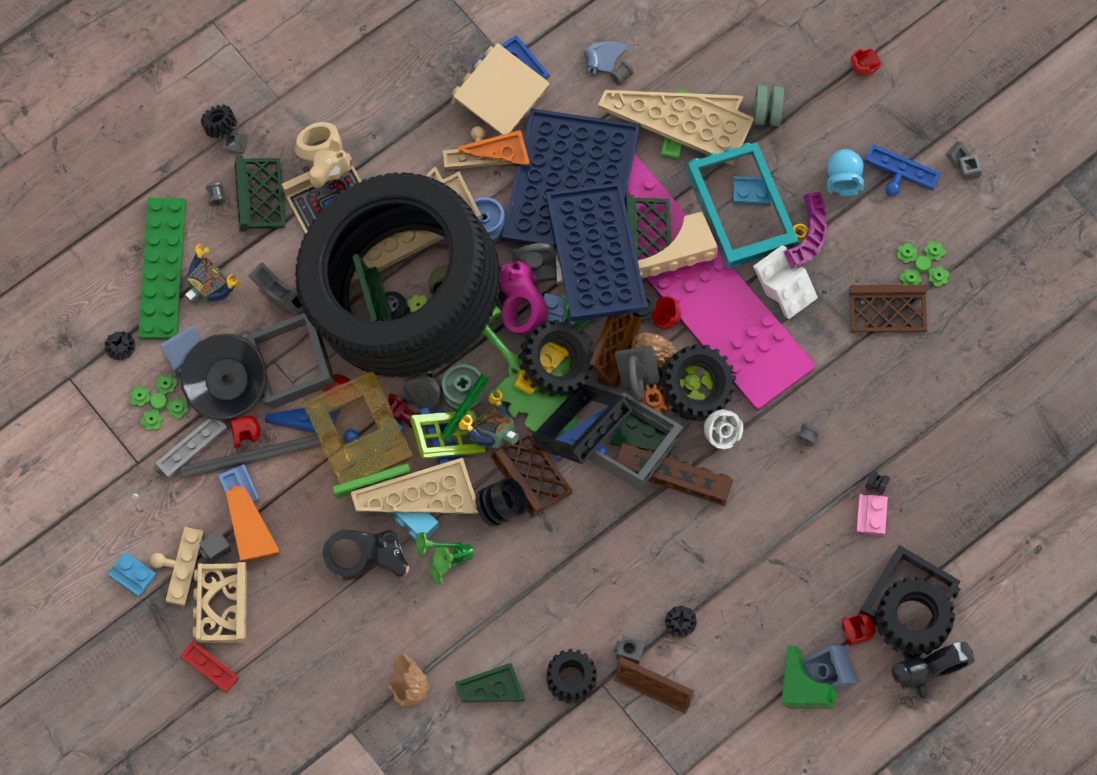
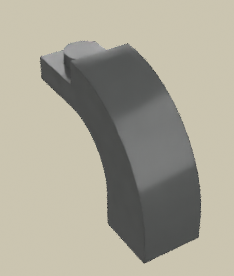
[248,262,303,315]

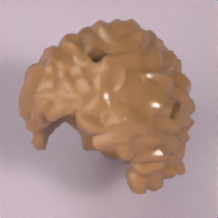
[631,332,677,371]
[387,653,429,708]

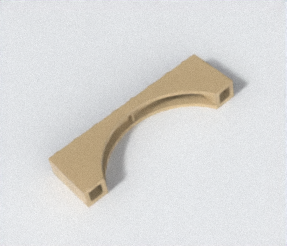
[638,212,718,278]

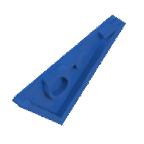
[265,402,341,436]

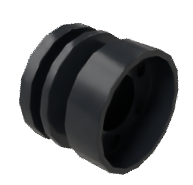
[475,477,528,527]

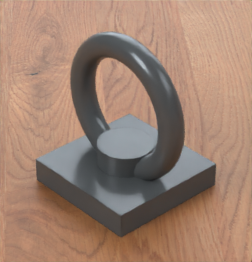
[512,243,557,283]
[615,346,661,401]

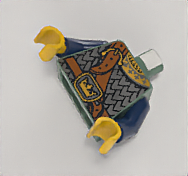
[184,244,241,303]
[459,390,519,449]

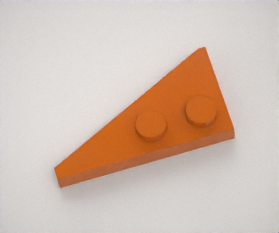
[458,130,530,166]

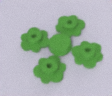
[896,241,949,287]
[130,374,189,431]

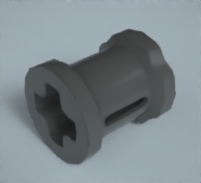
[609,61,634,85]
[206,182,225,206]

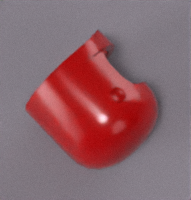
[230,415,261,449]
[842,614,875,646]

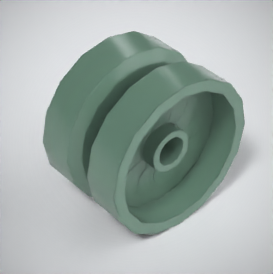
[753,84,784,127]
[442,364,484,411]

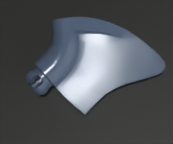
[584,41,627,76]

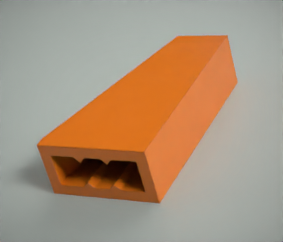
[226,485,280,562]

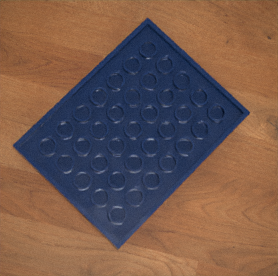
[502,108,640,249]

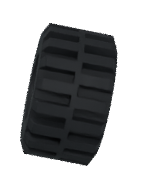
[546,649,597,703]

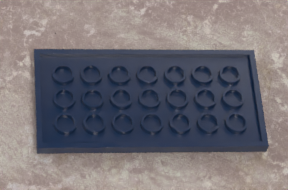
[546,183,648,322]

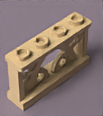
[193,562,247,644]

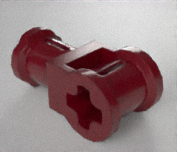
[379,393,420,428]

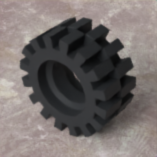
[200,104,237,139]

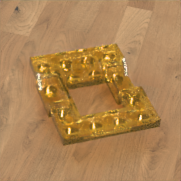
[302,371,413,484]

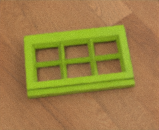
[411,410,486,459]

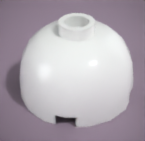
[704,409,743,449]

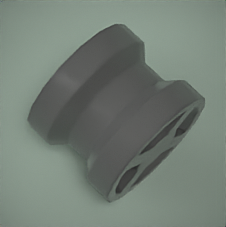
[796,423,820,447]

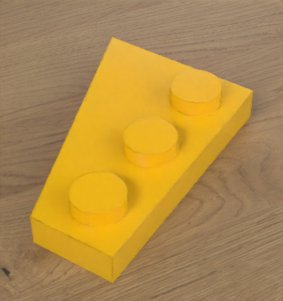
[513,342,569,395]

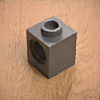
[199,530,231,564]
[614,635,646,665]

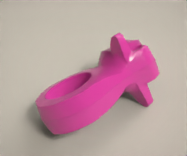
[499,261,548,335]

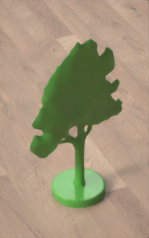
[480,306,579,434]

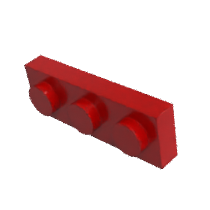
[180,641,239,694]

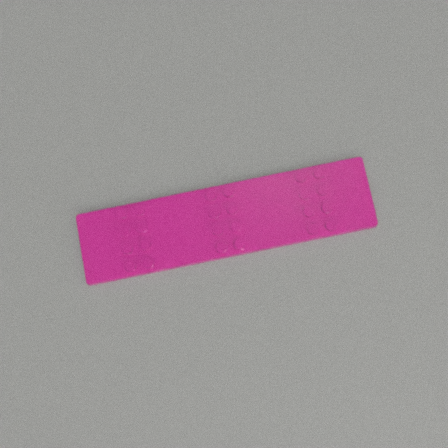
[626,155,815,410]

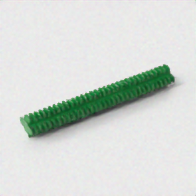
[440,374,490,442]

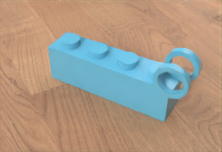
[383,470,439,541]

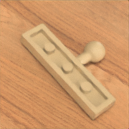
[443,126,514,170]
[150,527,204,607]

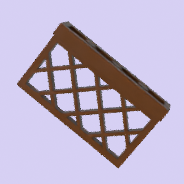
[848,285,927,332]
[589,313,642,387]
[490,431,573,518]
[613,657,694,714]

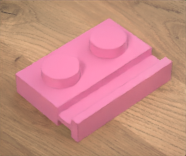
[856,494,888,536]

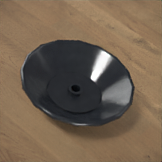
[181,334,267,420]

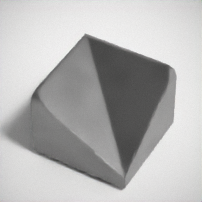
[222,131,248,153]
[959,154,982,180]

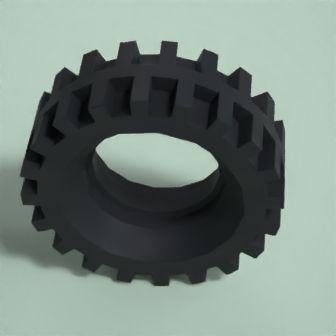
[518,320,594,397]
[659,344,736,420]

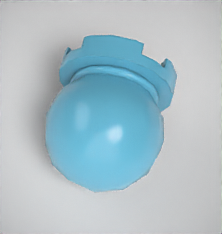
[827,149,864,197]

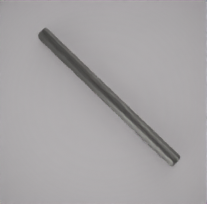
[180,434,332,478]

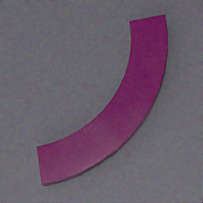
[784,192,827,269]

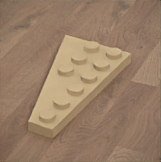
[350,458,479,514]

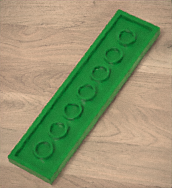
[138,197,186,340]

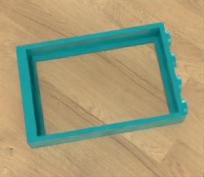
[685,142,799,269]

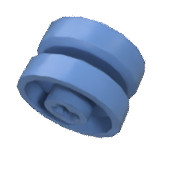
[474,197,506,243]

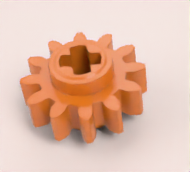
[640,384,670,413]

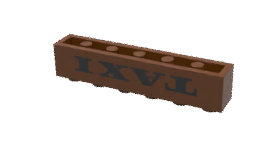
[616,443,733,506]

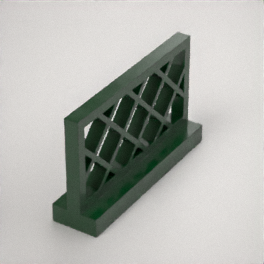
[234,156,285,232]
[625,195,671,260]
[352,254,393,321]

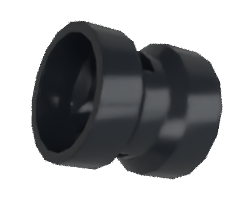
[865,470,890,495]

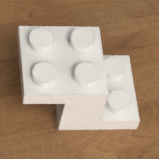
[753,245,818,319]

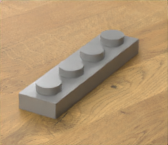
[155,418,227,479]

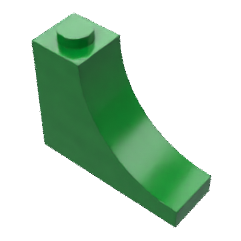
[781,645,837,709]

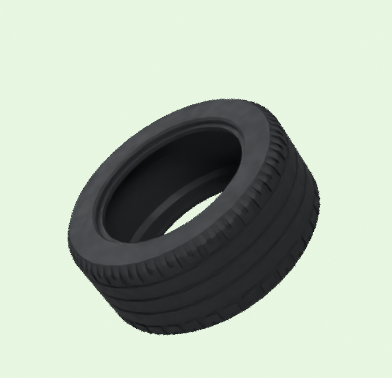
[295,172,501,378]

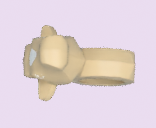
[294,122,351,189]

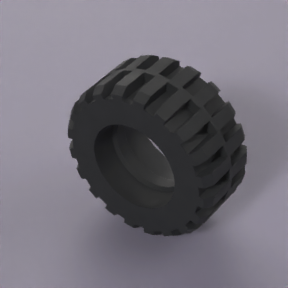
[876,576,955,656]

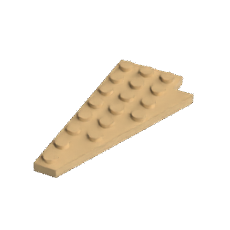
[597,90,754,166]
[350,167,483,287]

